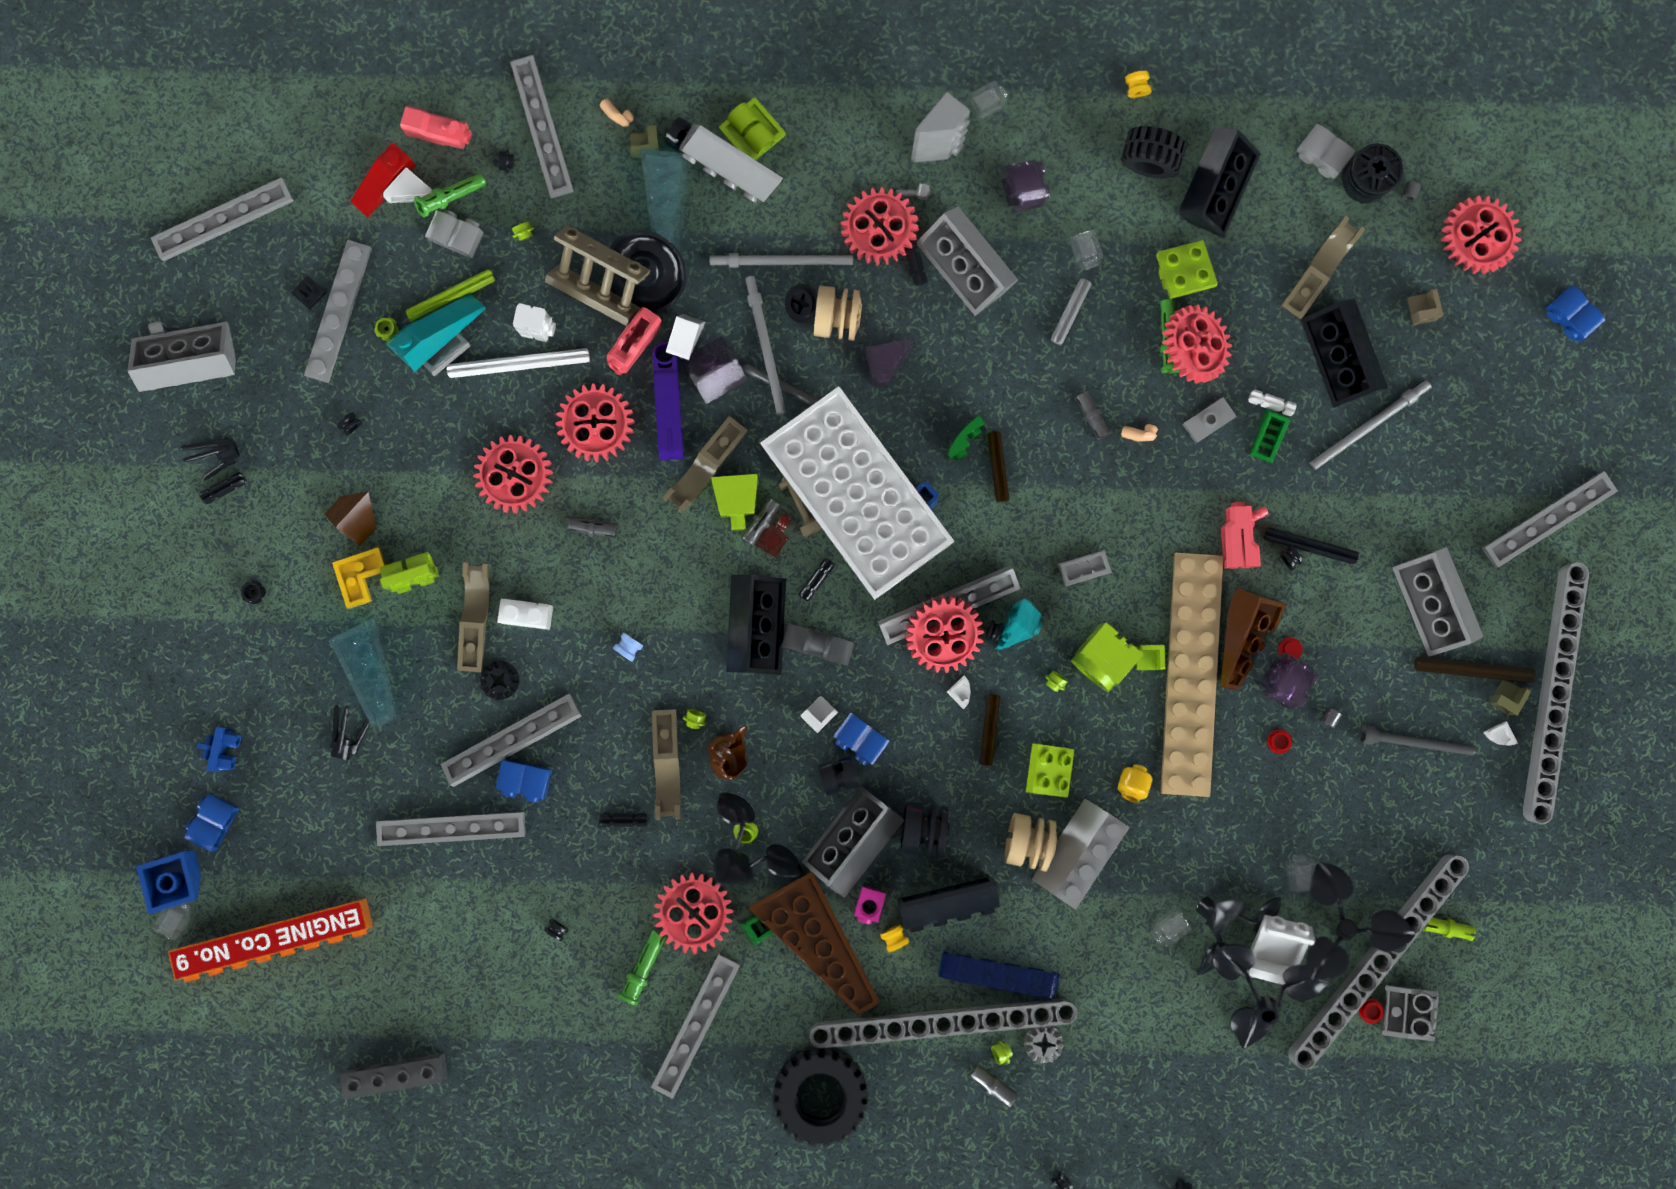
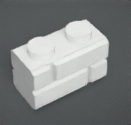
[513,303,556,342]
[498,599,553,630]

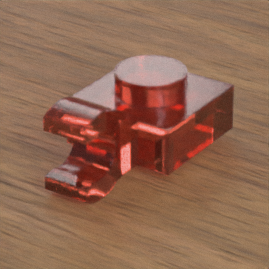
[756,514,791,558]

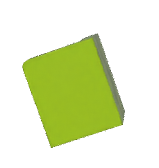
[1136,645,1165,670]

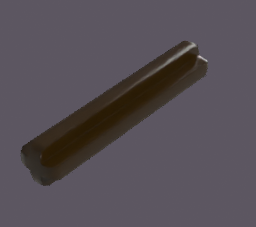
[988,431,1009,502]
[979,694,1001,766]

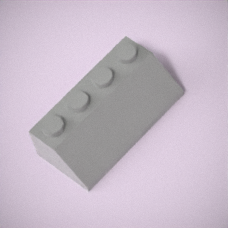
[911,92,970,163]
[678,124,783,203]
[917,206,1018,316]
[127,322,236,392]
[1392,547,1484,657]
[1032,799,1130,910]

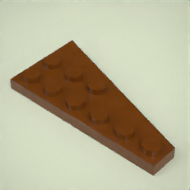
[747,872,880,1015]

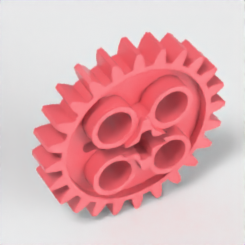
[841,187,919,265]
[1441,196,1522,274]
[1162,305,1232,383]
[555,383,635,462]
[473,435,553,514]
[905,595,984,673]
[653,873,733,954]

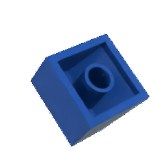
[136,851,201,915]

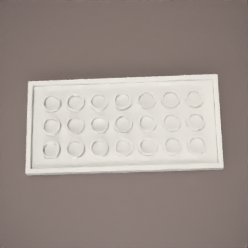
[760,386,954,600]

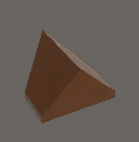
[325,491,377,546]

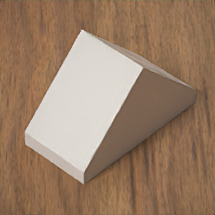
[383,167,432,203]
[666,314,705,360]

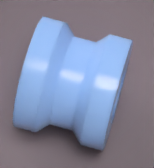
[613,632,643,662]

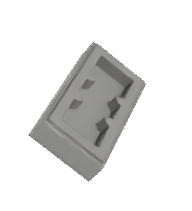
[423,333,471,376]
[1183,397,1237,444]
[1058,550,1112,587]

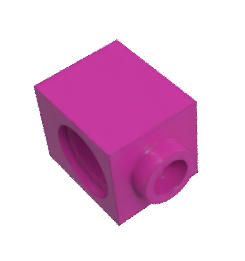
[854,885,886,925]

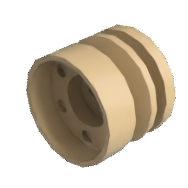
[814,285,862,341]
[1004,813,1057,871]

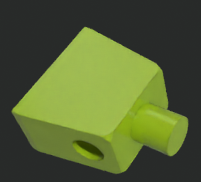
[711,474,758,531]

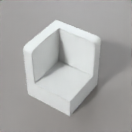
[801,696,838,733]

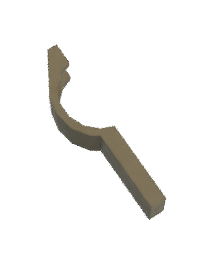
[1281,216,1365,319]
[662,416,748,514]
[457,562,490,672]
[652,709,681,820]

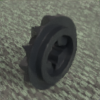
[785,284,818,323]
[480,661,519,700]

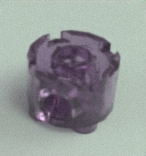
[1003,160,1050,213]
[1261,653,1319,709]

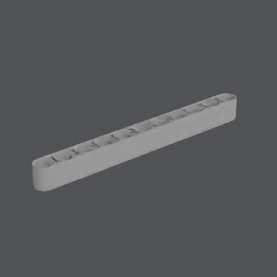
[1523,562,1589,824]
[1288,854,1469,1070]
[810,998,1077,1048]

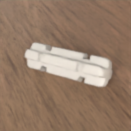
[1249,389,1296,416]

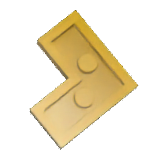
[332,547,386,609]

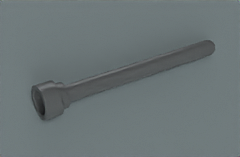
[742,363,820,406]
[1360,725,1477,756]

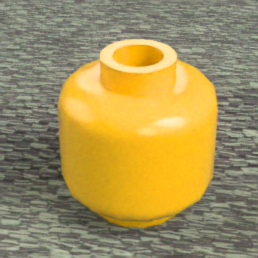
[1117,764,1153,803]

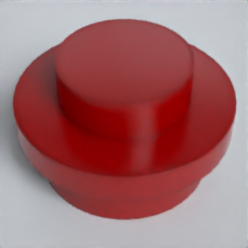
[1278,637,1303,662]
[1267,729,1292,754]
[1358,998,1384,1024]

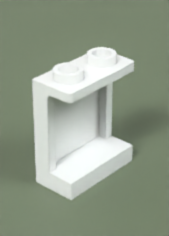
[1247,915,1315,985]

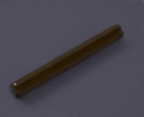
[1414,657,1536,683]

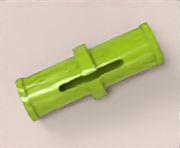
[1423,917,1476,941]

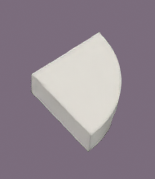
[947,675,971,709]
[1484,721,1518,746]

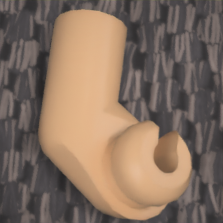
[600,99,634,127]
[1121,424,1158,442]

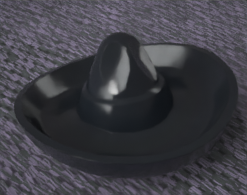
[604,231,687,313]

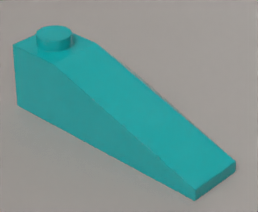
[385,293,486,372]
[994,599,1043,651]

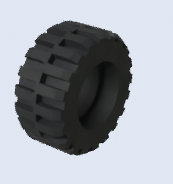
[773,1046,868,1147]

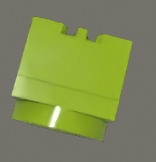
[1071,622,1144,692]

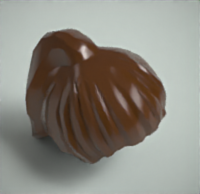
[708,725,747,780]

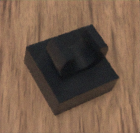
[291,276,326,310]

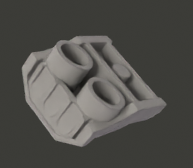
[1382,985,1439,1041]

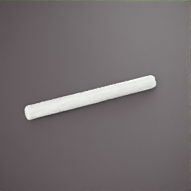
[447,348,590,378]

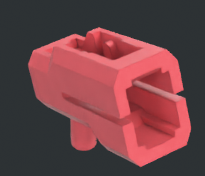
[401,105,471,149]
[607,307,662,375]
[1221,502,1269,569]

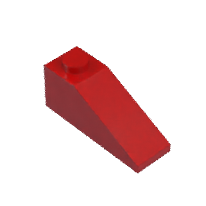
[350,142,416,217]

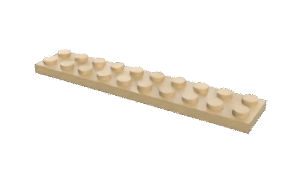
[1160,553,1223,797]

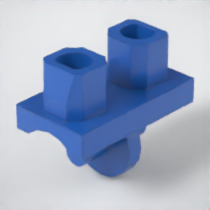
[197,727,242,772]

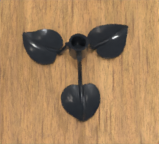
[714,793,803,885]
[1306,863,1415,981]
[1196,896,1282,976]
[1213,944,1330,1049]

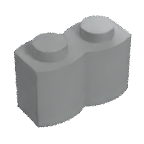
[1297,124,1356,179]
[425,209,484,259]

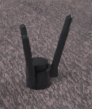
[180,438,240,480]
[330,705,371,760]

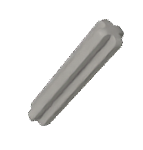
[1051,278,1091,345]

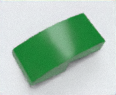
[946,416,985,461]

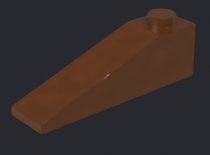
[1221,587,1286,690]

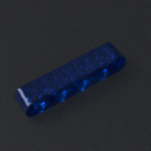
[938,951,1060,999]

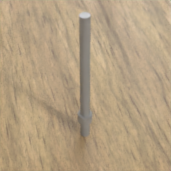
[710,253,853,268]
[745,276,786,414]
[1310,380,1432,470]

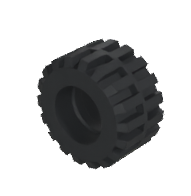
[1121,126,1187,179]

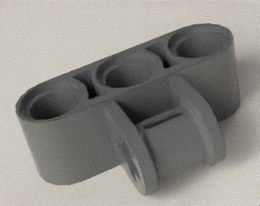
[781,623,855,666]

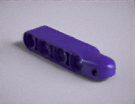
[652,342,684,461]

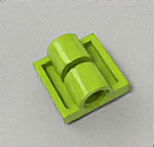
[719,97,786,160]
[1156,240,1218,299]
[380,552,440,594]
[1026,743,1074,798]

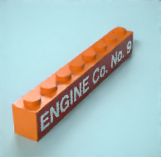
[168,898,373,983]

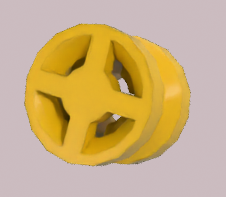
[1125,71,1152,98]
[880,924,910,953]

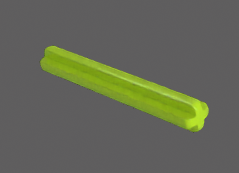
[406,269,495,322]

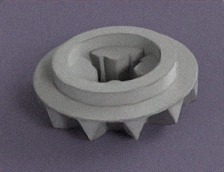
[1024,1026,1064,1064]

